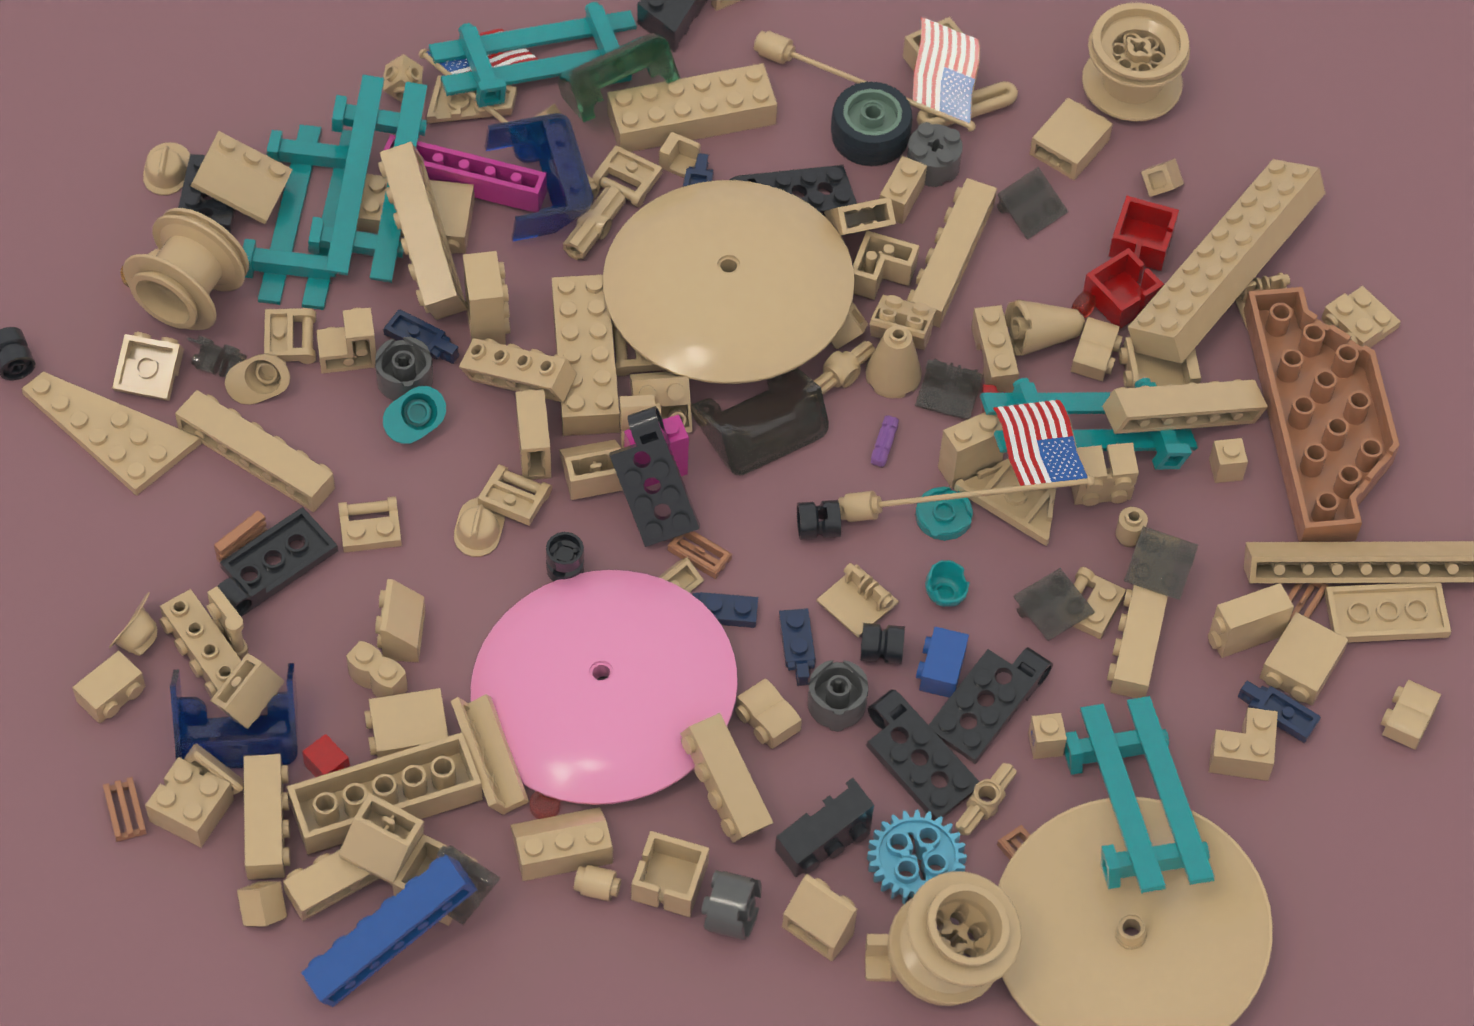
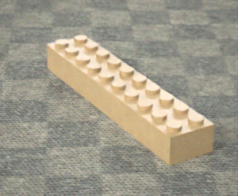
[1128,159,1326,364]

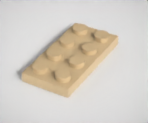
[1324,583,1451,643]

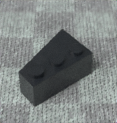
[637,0,707,53]
[775,778,874,877]

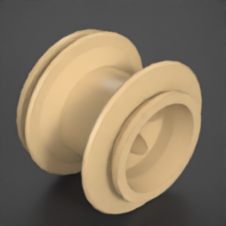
[1082,2,1190,121]
[123,208,249,330]
[887,871,1022,1006]

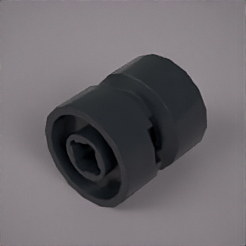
[0,327,36,381]
[797,500,841,540]
[546,532,584,581]
[860,623,905,664]

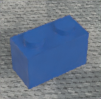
[916,627,969,698]

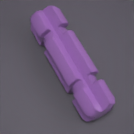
[871,415,899,467]

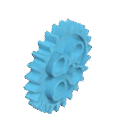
[867,810,967,904]

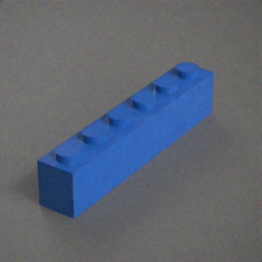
[301,855,478,1007]

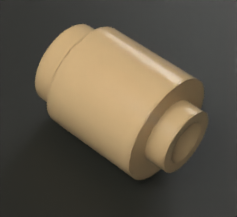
[1116,507,1148,547]
[574,865,621,901]

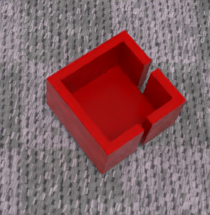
[1108,195,1179,271]
[1083,248,1164,329]

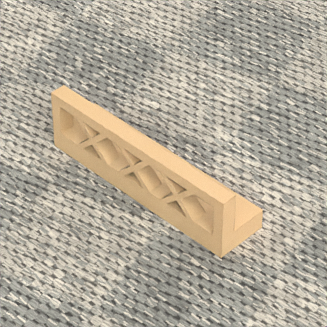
[451,694,529,815]

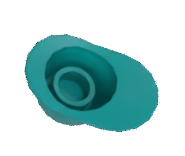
[383,386,446,444]

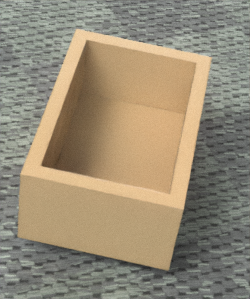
[463,251,510,345]

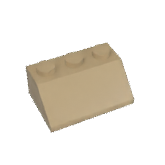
[191,131,292,224]
[511,807,613,881]

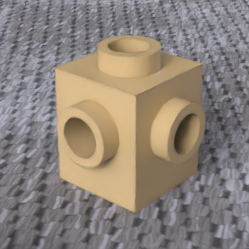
[383,54,423,102]

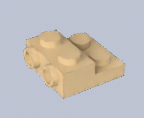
[357,174,404,237]
[1321,286,1401,348]
[112,332,184,401]

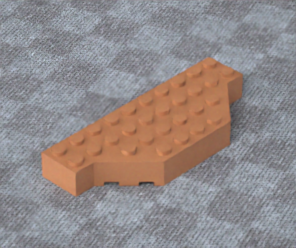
[1243,287,1399,542]

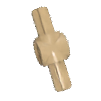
[808,341,875,398]
[955,763,1017,836]

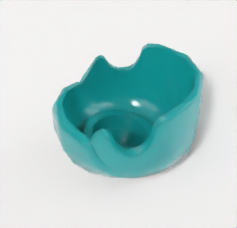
[925,560,970,607]

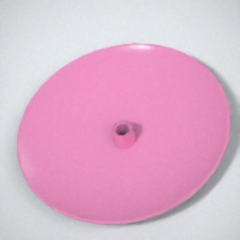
[470,570,737,805]

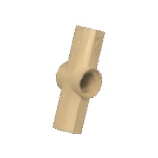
[563,186,625,260]

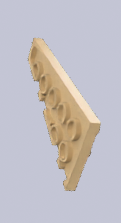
[22,372,201,496]

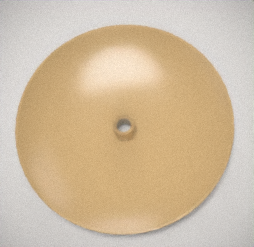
[603,180,854,384]
[998,797,1273,1026]

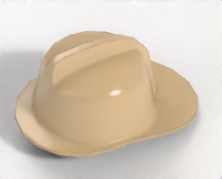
[143,142,190,195]
[225,353,290,405]
[454,497,505,557]
[109,591,157,656]

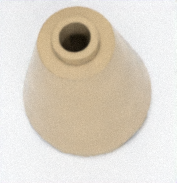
[1005,300,1085,356]
[866,326,922,398]

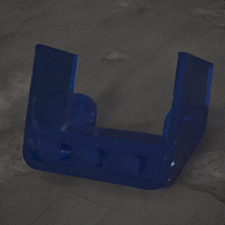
[485,113,593,241]
[170,663,298,769]

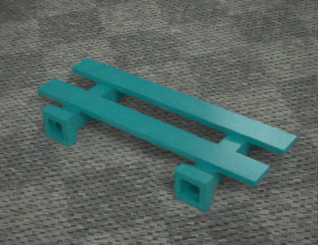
[428,2,650,108]
[308,74,427,283]
[243,124,352,310]
[980,378,1198,470]
[1064,696,1215,893]

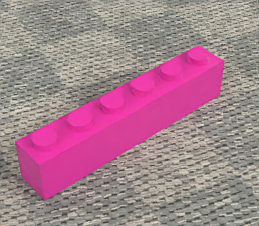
[383,134,547,214]

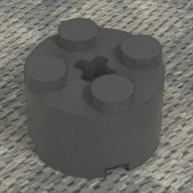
[907,122,963,187]
[375,337,433,401]
[807,660,869,732]
[702,870,762,940]

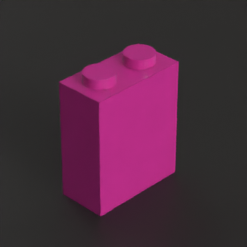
[624,414,689,487]

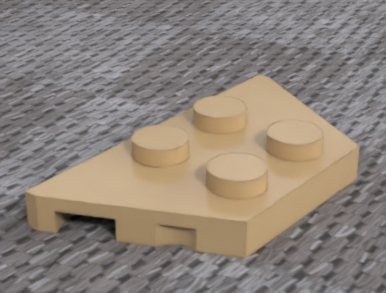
[954,458,1056,546]

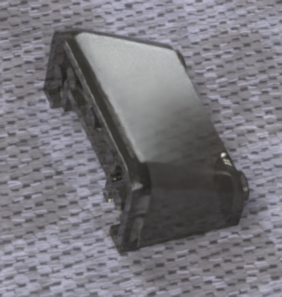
[691,367,829,476]

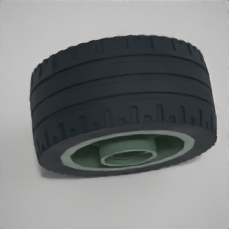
[831,81,912,166]

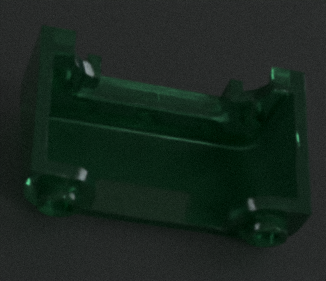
[558,33,680,122]

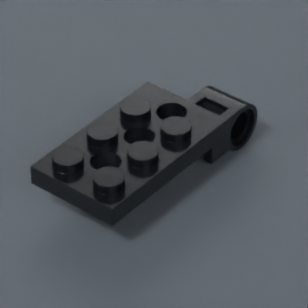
[178,154,236,233]
[730,165,857,216]
[610,406,700,547]
[218,507,338,617]
[929,647,1053,764]
[866,689,980,821]

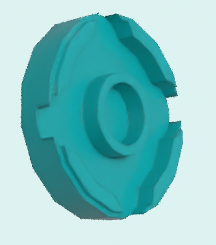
[915,487,973,541]

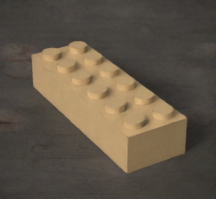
[607,63,777,152]
[378,142,468,320]
[552,275,620,436]
[287,732,483,855]

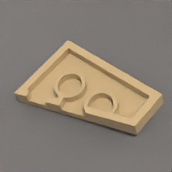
[427,75,517,124]

